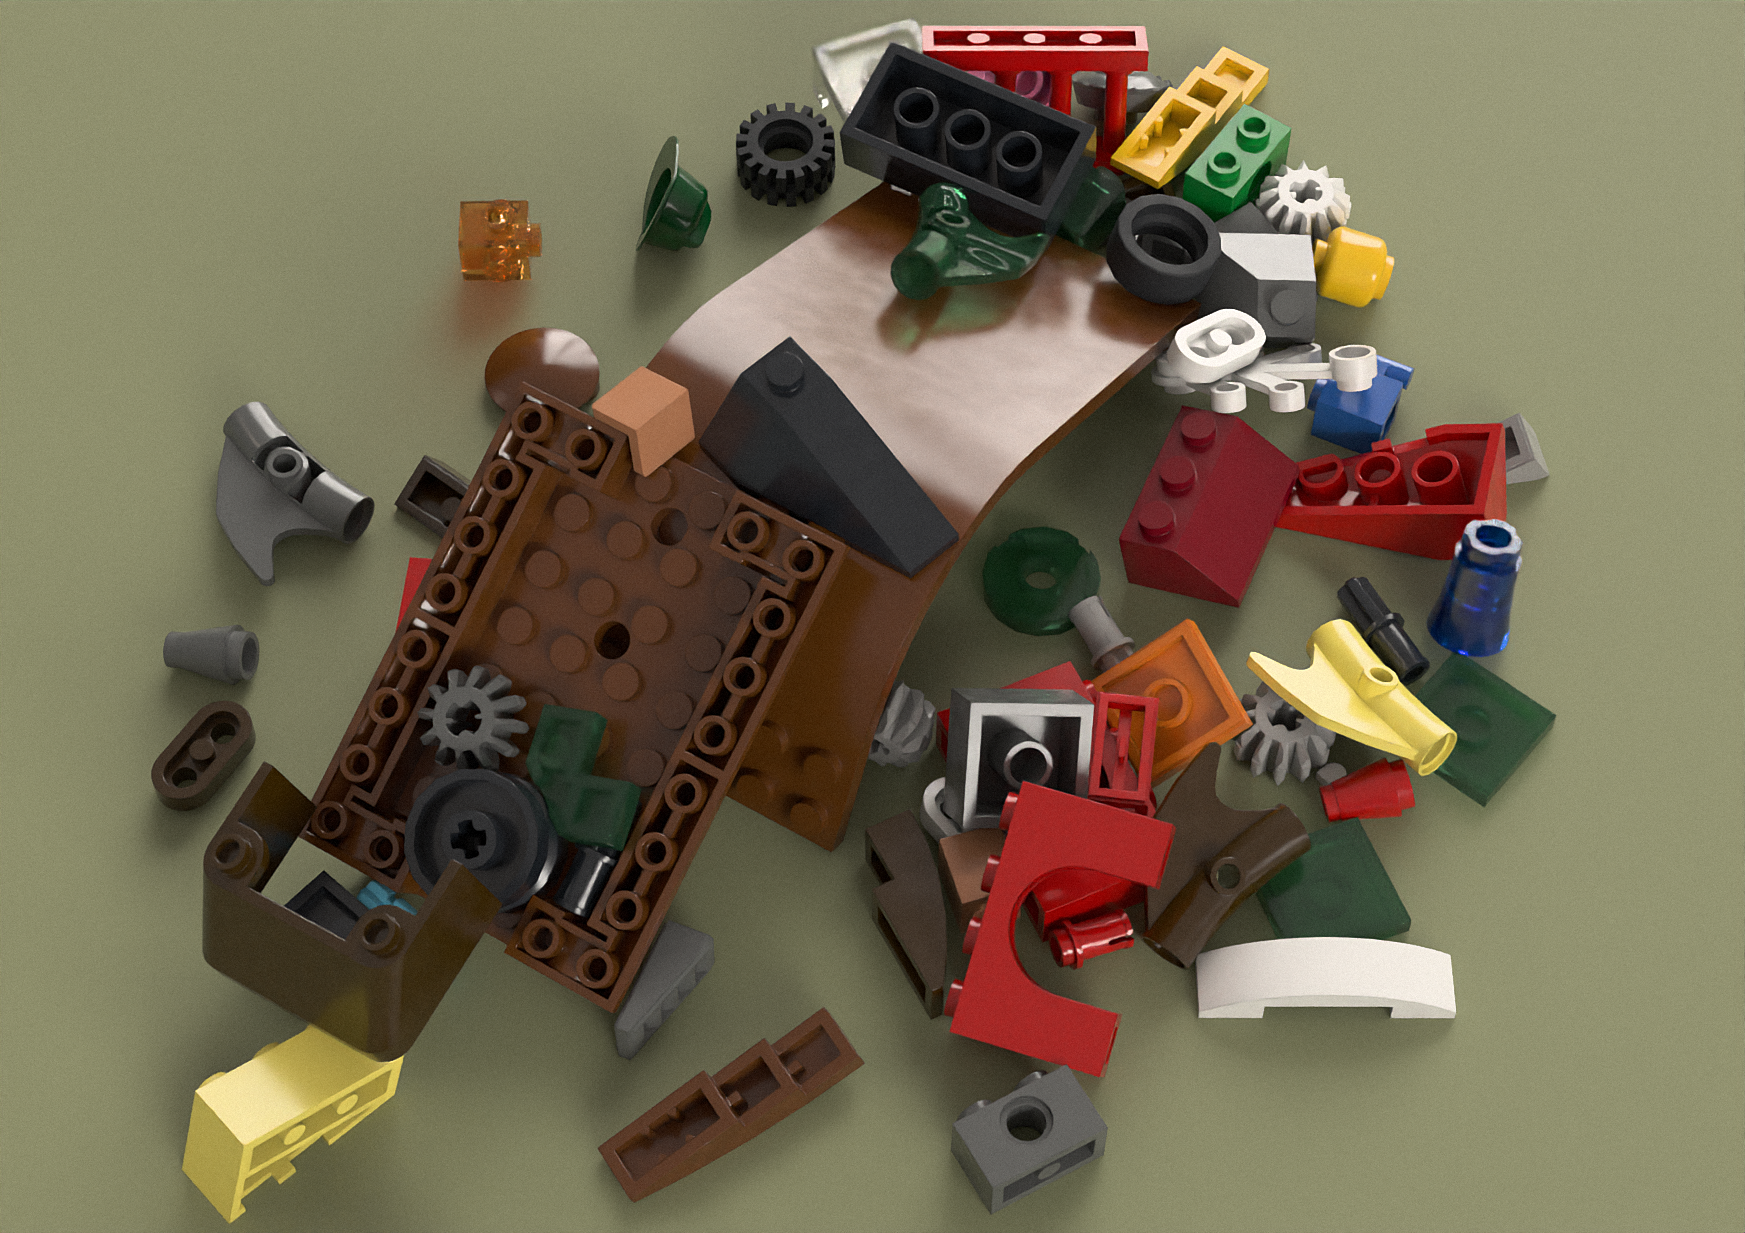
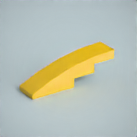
[1110,46,1269,189]

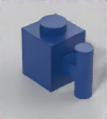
[1307,344,1414,454]

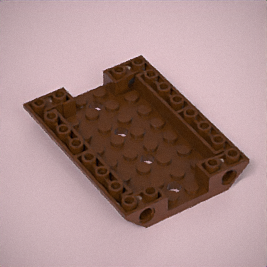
[298,381,851,1013]

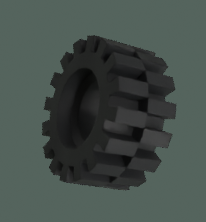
[736,102,836,207]

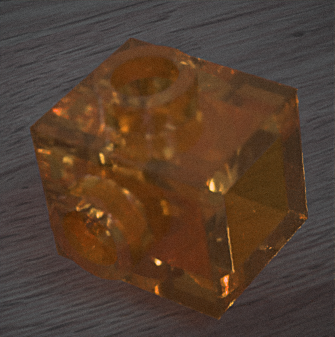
[458,199,542,282]

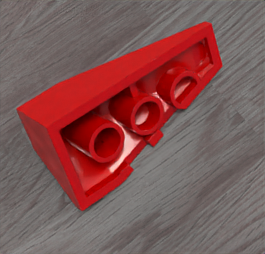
[1276,423,1507,560]

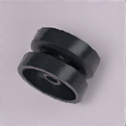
[404,769,569,913]

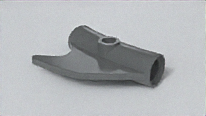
[216,402,374,586]

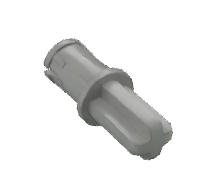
[1068,596,1135,672]

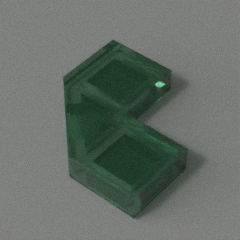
[525,704,642,851]

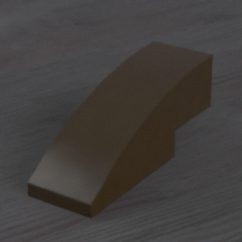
[865,809,947,1020]

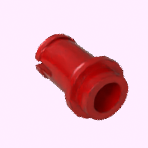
[1048,908,1134,970]

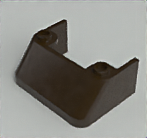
[202,761,502,1062]

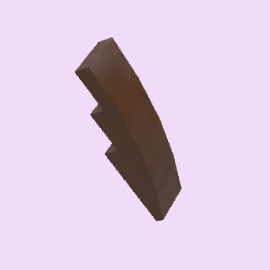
[598,1007,865,1203]

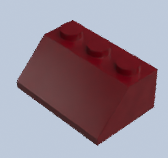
[1119,405,1300,608]

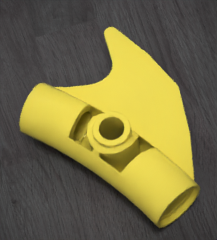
[1246,619,1457,776]

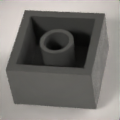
[943,688,1094,828]

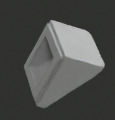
[1498,413,1549,484]

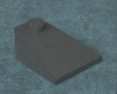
[1195,233,1316,348]

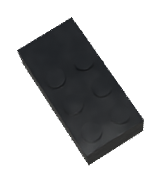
[839,41,1096,251]

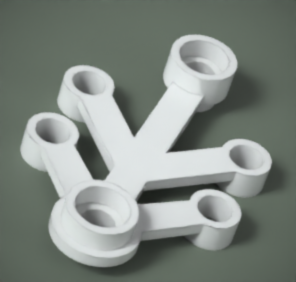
[1151,343,1377,413]

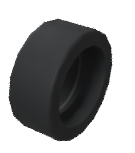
[1106,194,1221,305]

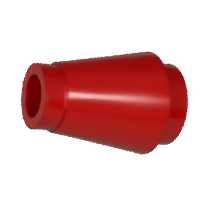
[1319,757,1415,823]

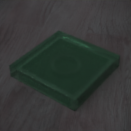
[1415,649,1557,807]
[1255,817,1412,940]

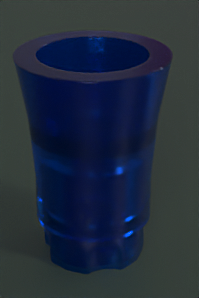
[1426,519,1523,657]

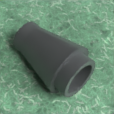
[163,625,260,685]

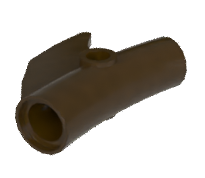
[1140,742,1311,970]

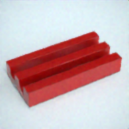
[1087,691,1159,816]

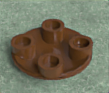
[485,327,600,412]

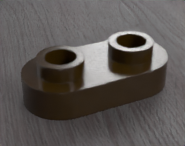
[151,701,256,811]

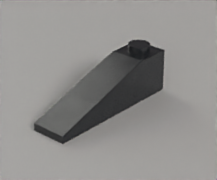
[699,336,960,578]

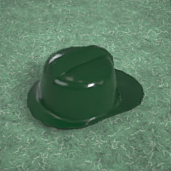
[636,135,712,251]

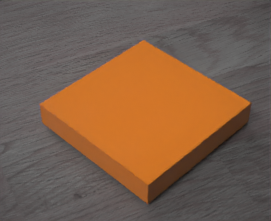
[1091,618,1253,789]

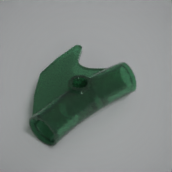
[890,183,1050,300]

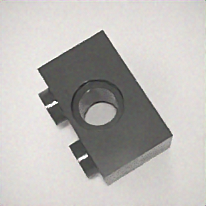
[951,1064,1108,1214]

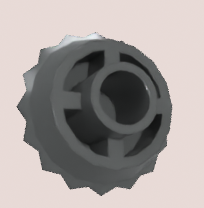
[1072,71,1173,124]

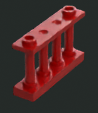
[922,26,1149,176]

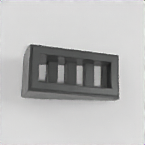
[614,920,715,1060]

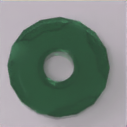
[981,526,1101,637]

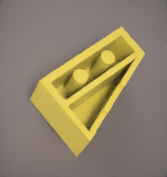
[182,1025,404,1224]

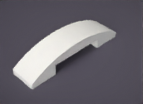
[1195,937,1456,1018]

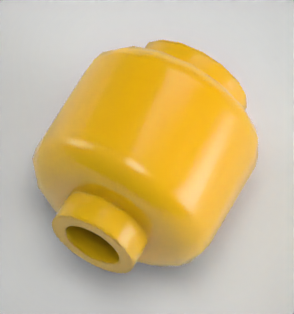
[1312,227,1394,308]

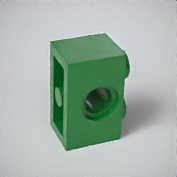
[1182,104,1292,223]

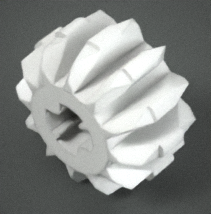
[1255,160,1351,246]

